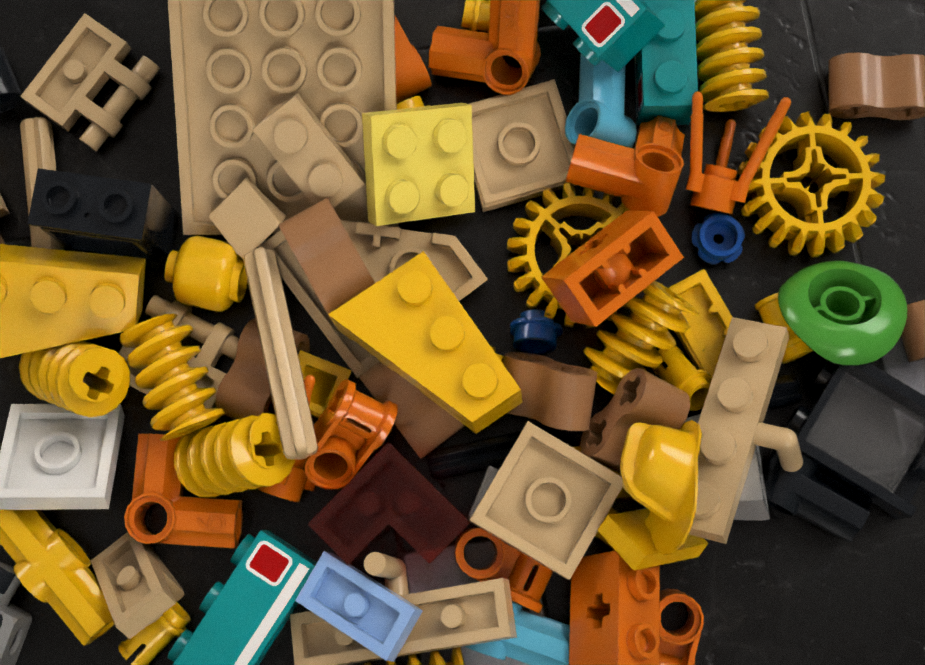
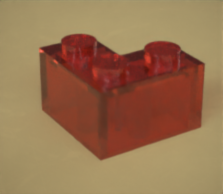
[308,442,470,565]

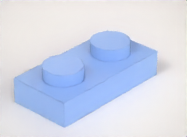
[295,551,423,662]

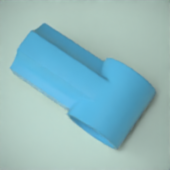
[565,54,637,148]
[464,601,570,665]

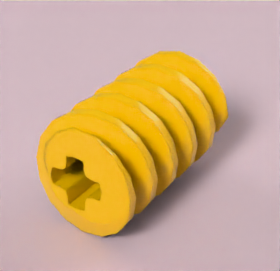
[694,0,769,112]
[583,281,699,395]
[120,314,225,441]
[19,341,130,417]
[174,412,296,498]

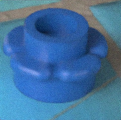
[692,213,745,265]
[510,309,563,354]

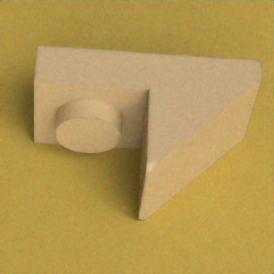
[91,532,184,639]

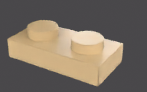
[252,93,366,208]

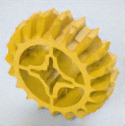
[737,111,886,258]
[507,183,629,327]

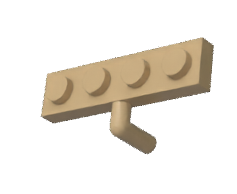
[689,317,803,544]
[290,552,517,665]

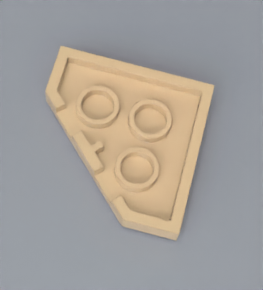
[259,220,488,378]

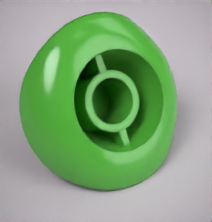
[778,261,908,365]

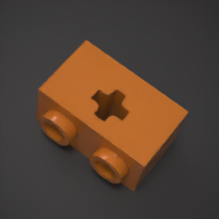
[541,210,684,327]
[569,551,660,665]

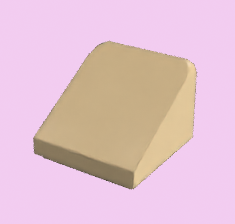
[208,177,286,260]

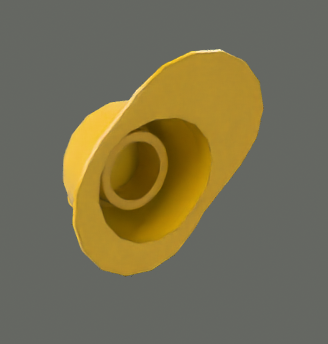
[620,420,702,555]

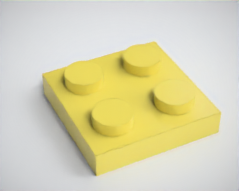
[362,103,475,226]

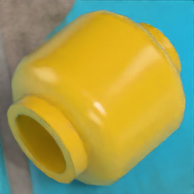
[165,236,248,312]

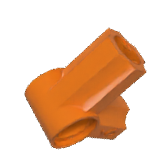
[428,0,541,95]
[565,115,685,217]
[124,433,243,549]

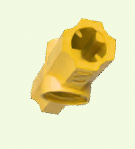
[0,510,115,646]

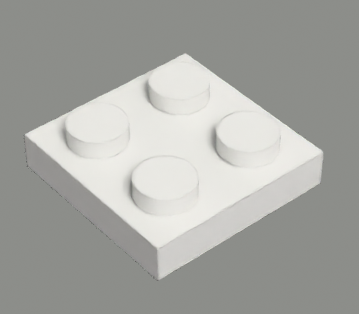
[0,404,125,510]

